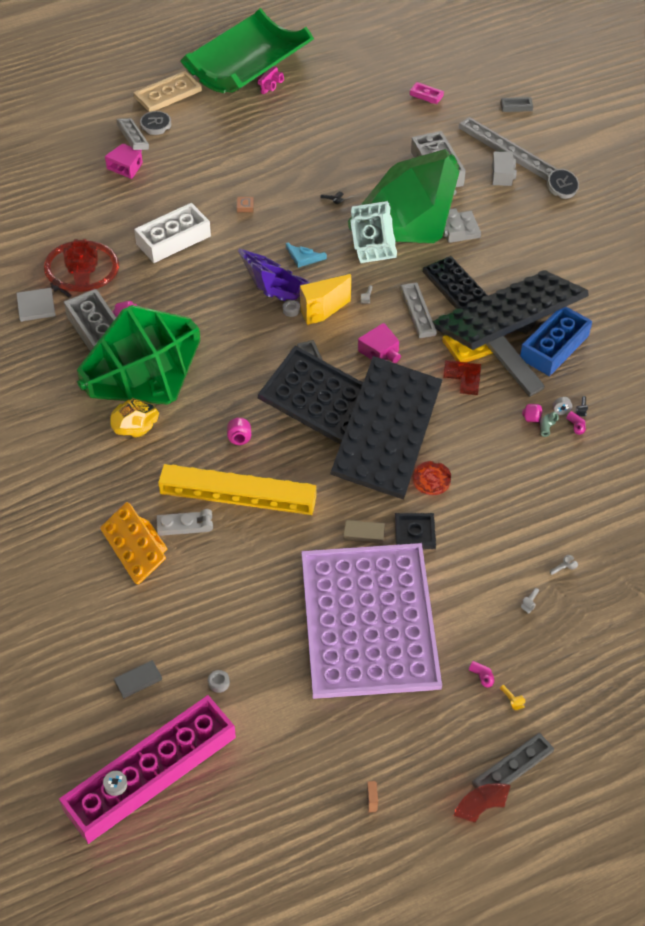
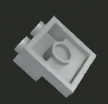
[443,208,481,243]

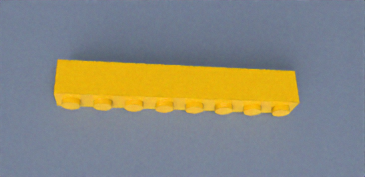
[158,464,316,515]

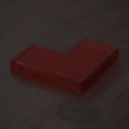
[443,360,481,395]

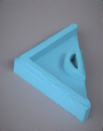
[286,242,327,268]

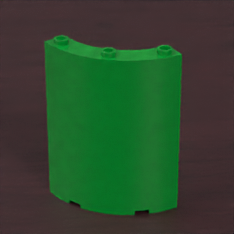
[180,8,314,93]

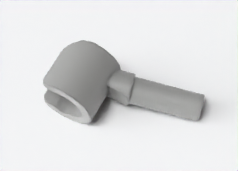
[361,285,373,304]
[550,555,578,575]
[521,588,539,613]

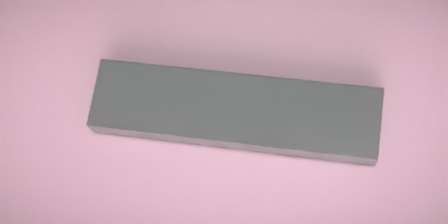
[117,118,149,150]
[400,282,436,338]

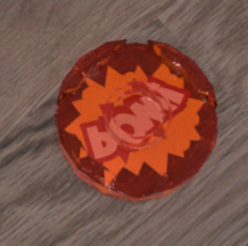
[413,461,451,495]

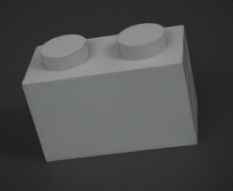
[492,152,516,186]

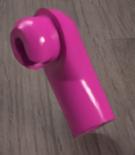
[566,411,586,435]
[469,661,494,688]

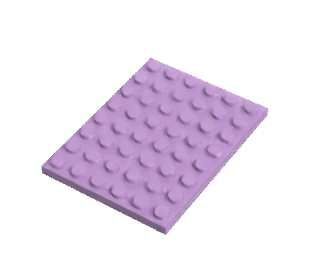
[302,543,442,699]

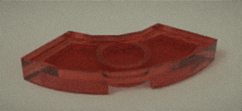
[454,783,511,823]

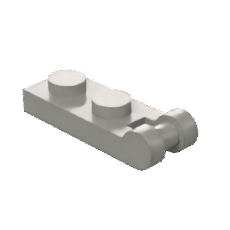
[157,509,213,536]

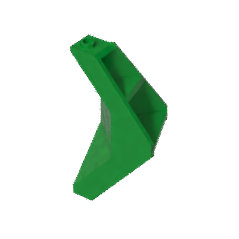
[348,149,460,243]
[77,305,201,405]

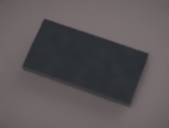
[422,256,488,309]

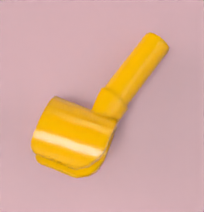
[500,685,525,710]

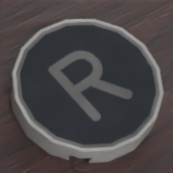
[140,111,171,135]
[547,169,579,199]

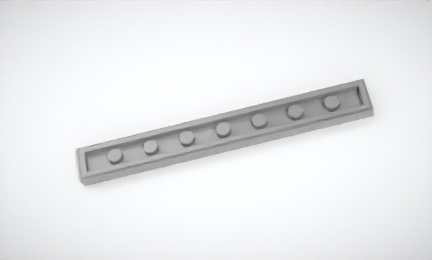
[459,117,557,181]

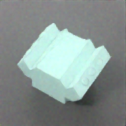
[350,201,397,263]

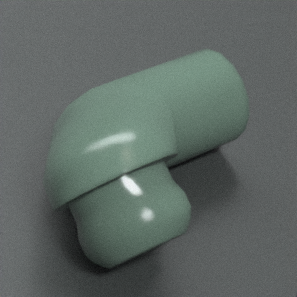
[540,412,559,437]

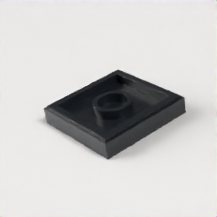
[395,513,436,549]

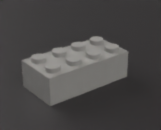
[64,289,116,352]

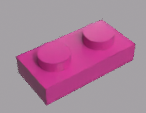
[410,82,444,104]

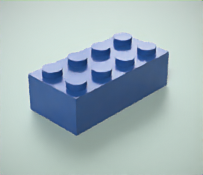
[520,307,592,377]

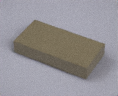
[344,520,385,544]

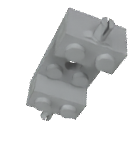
[411,131,466,195]

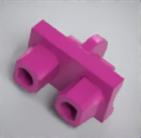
[257,66,284,94]

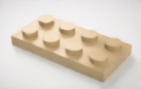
[133,71,202,112]

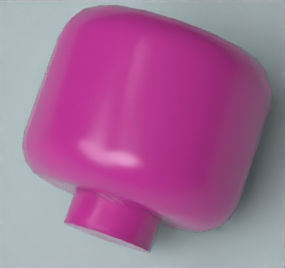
[522,404,542,423]

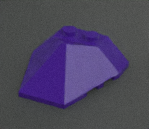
[238,248,310,301]

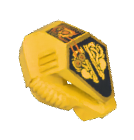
[110,398,159,437]

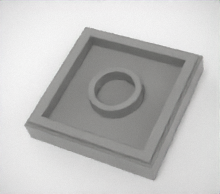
[17,288,56,322]

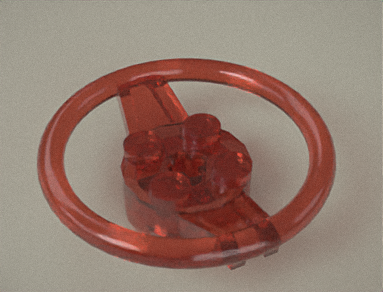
[44,239,119,292]

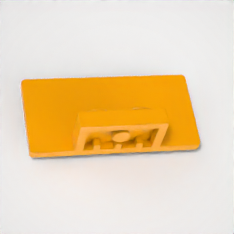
[100,502,168,585]

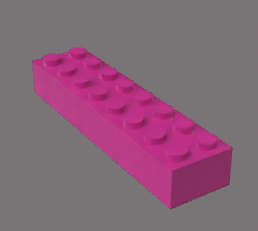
[59,695,236,844]

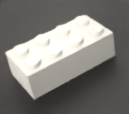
[134,203,211,263]

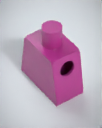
[105,144,143,179]
[358,323,401,363]

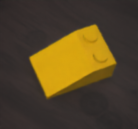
[300,274,351,325]

